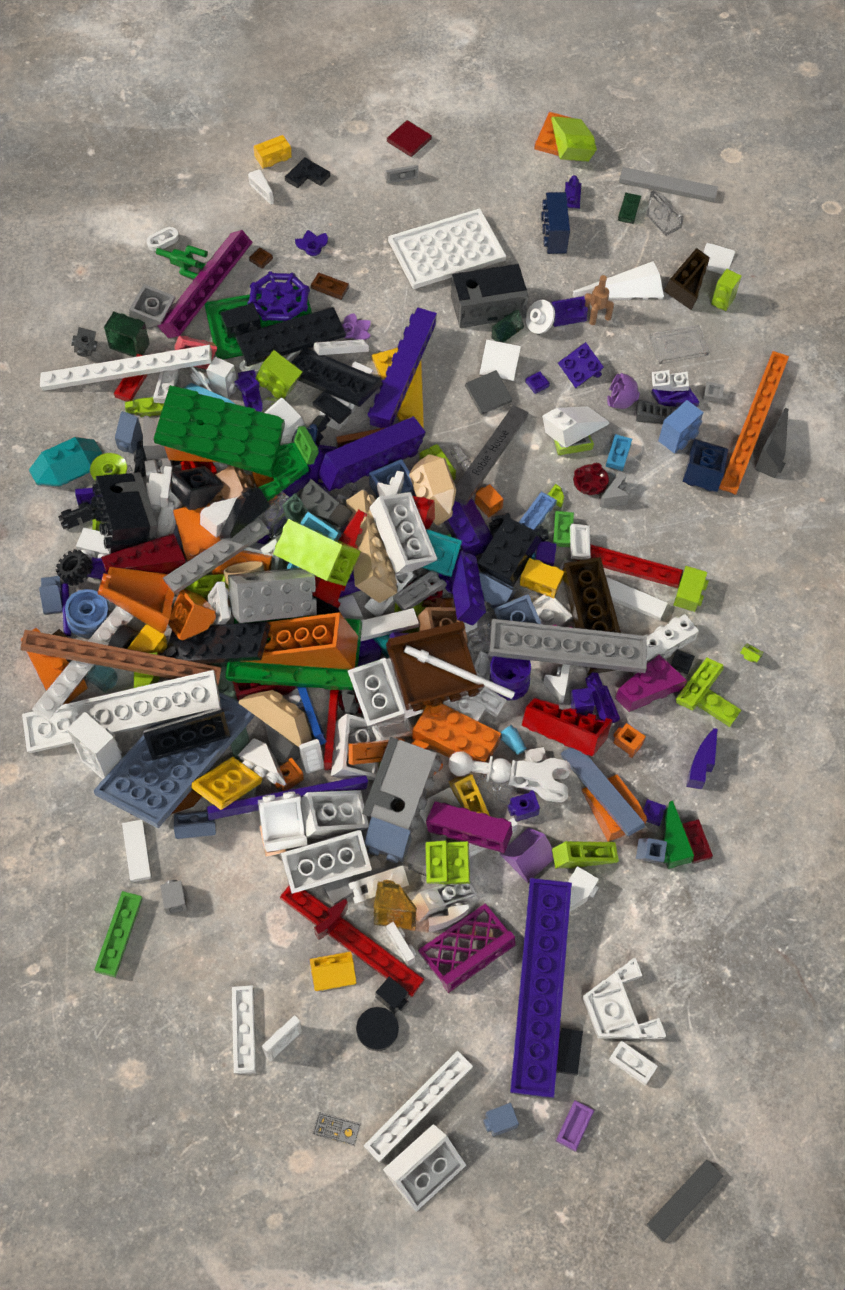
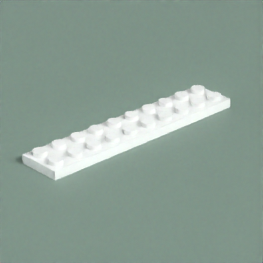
[22,670,221,753]

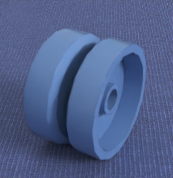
[65,589,109,638]

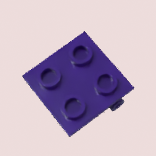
[558,342,604,388]

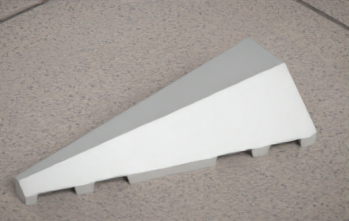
[573,261,664,300]

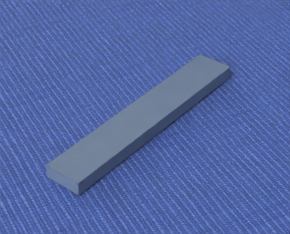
[561,747,645,836]

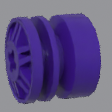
[490,656,531,701]

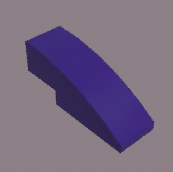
[686,728,718,789]

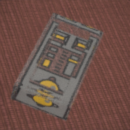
[312,1112,361,1146]

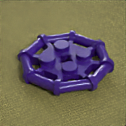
[247,271,310,321]

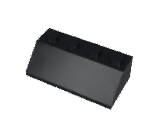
[143,707,231,761]

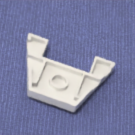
[583,958,666,1039]

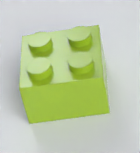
[255,350,302,399]

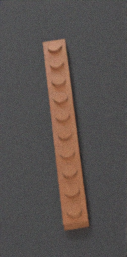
[21,630,221,686]

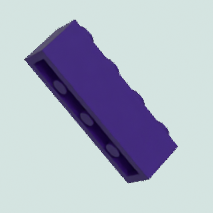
[450,551,486,626]

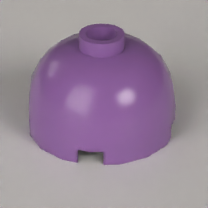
[607,373,640,409]

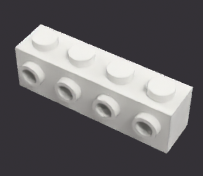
[632,614,699,675]

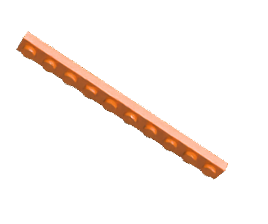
[719,351,789,495]

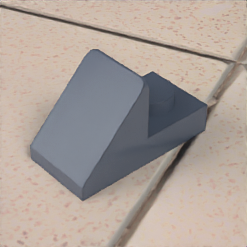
[39,576,62,614]

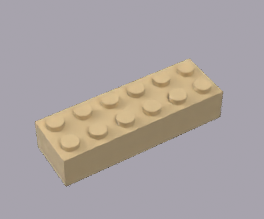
[346,490,397,603]

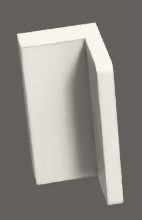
[147,466,172,508]

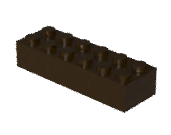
[562,557,621,675]

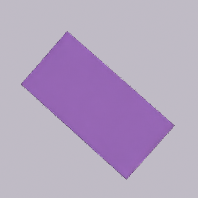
[556,1100,595,1152]

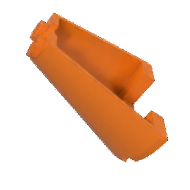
[98,567,175,634]

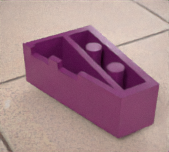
[615,655,687,712]

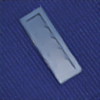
[519,492,557,531]

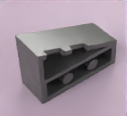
[298,479,353,527]

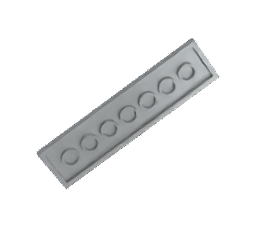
[489,619,647,673]

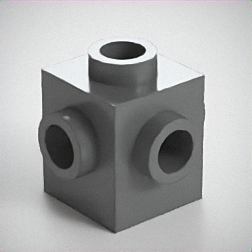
[71,327,98,357]

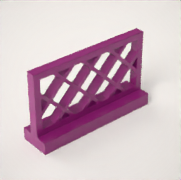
[418,904,516,993]

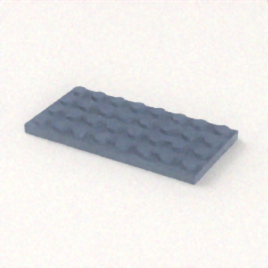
[93,692,255,829]

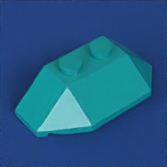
[29,437,102,487]

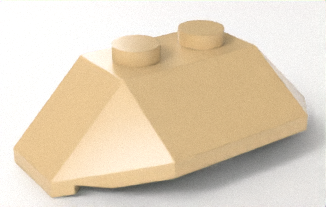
[409,454,456,526]
[239,690,312,747]

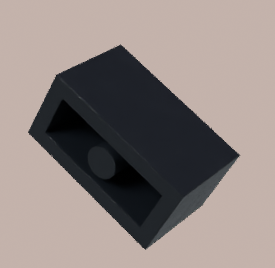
[220,303,261,339]

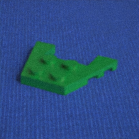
[259,443,309,501]

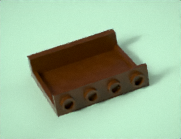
[386,621,485,712]

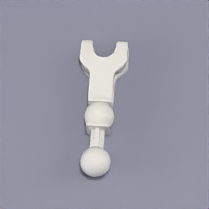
[448,751,571,802]

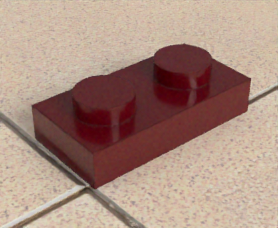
[682,819,713,864]

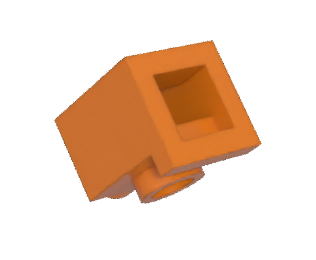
[613,723,646,758]
[274,757,304,791]

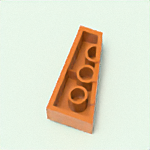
[21,628,88,705]

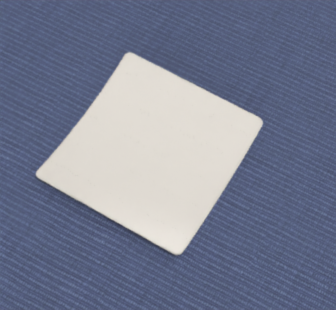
[703,243,735,274]

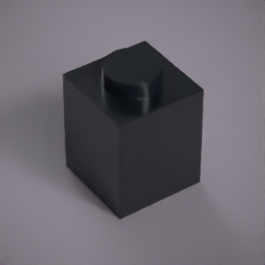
[375,976,409,1014]

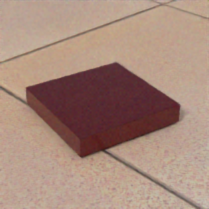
[387,120,432,157]

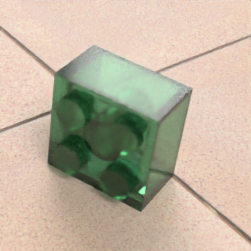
[104,311,150,357]

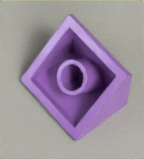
[500,827,554,883]

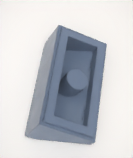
[174,812,216,839]

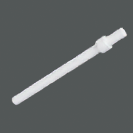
[404,645,515,699]

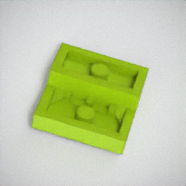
[426,841,470,884]

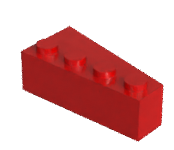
[521,698,613,757]

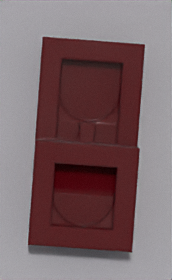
[314,899,348,940]

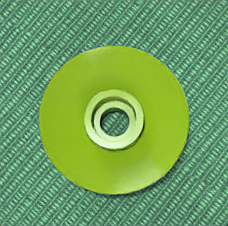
[90,453,127,481]

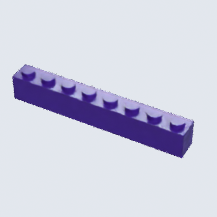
[368,307,437,428]

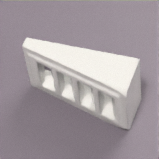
[248,169,274,204]
[299,739,324,774]

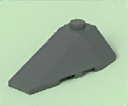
[755,408,789,478]

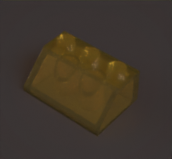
[374,880,417,931]

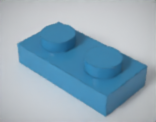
[606,434,632,471]

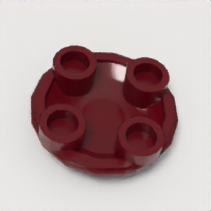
[573,463,609,495]

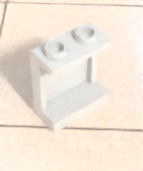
[258,791,307,852]

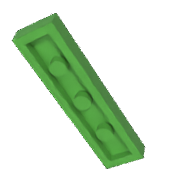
[94,891,143,978]

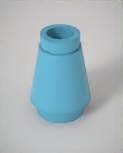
[501,725,527,755]

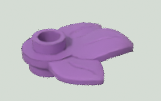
[342,313,371,340]

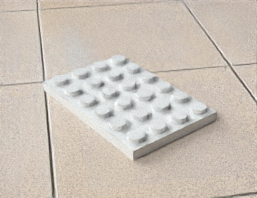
[388,208,506,289]

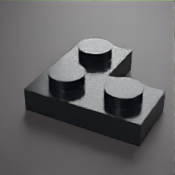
[285,157,330,188]

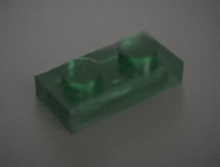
[618,192,641,224]

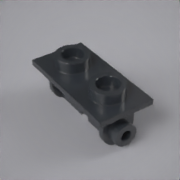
[58,502,96,530]

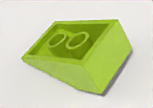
[551,116,597,162]

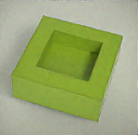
[740,643,764,662]

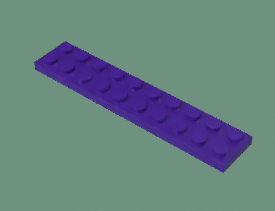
[510,878,572,1098]

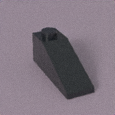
[220,487,270,539]

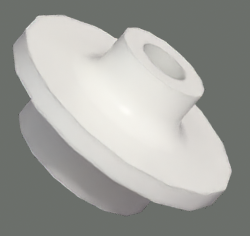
[526,300,555,334]

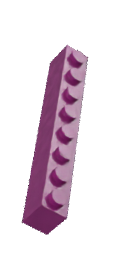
[157,230,253,339]

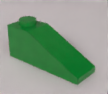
[662,801,694,869]

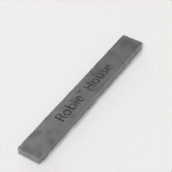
[455,405,529,506]

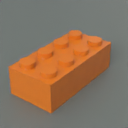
[412,704,501,774]

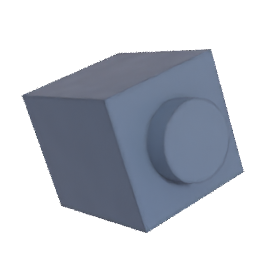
[636,838,667,863]
[483,1103,519,1137]

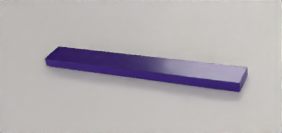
[207,775,368,821]

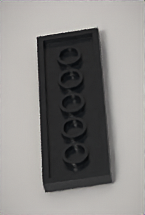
[236,307,346,366]
[291,348,383,407]
[164,622,271,664]

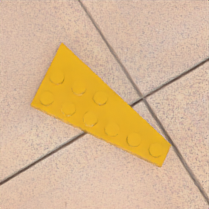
[372,348,424,429]

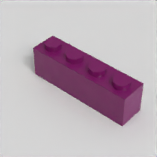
[426,801,513,853]

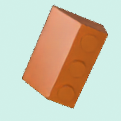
[168,589,216,640]

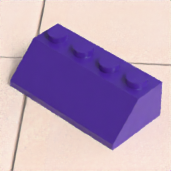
[444,497,493,556]

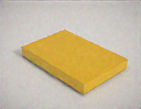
[191,757,263,810]

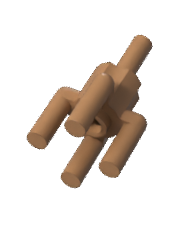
[585,275,614,325]

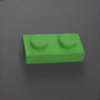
[294,426,319,464]
[553,511,574,548]

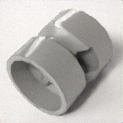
[145,457,173,483]

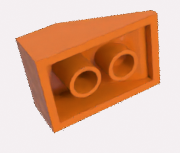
[173,503,220,562]
[581,774,647,842]

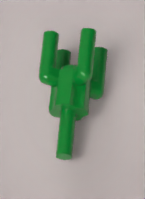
[156,245,208,279]

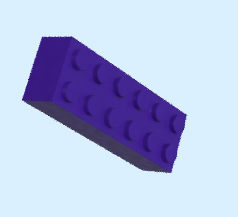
[318,416,426,491]

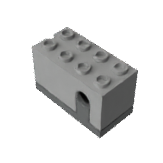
[228,568,317,623]
[362,737,442,832]

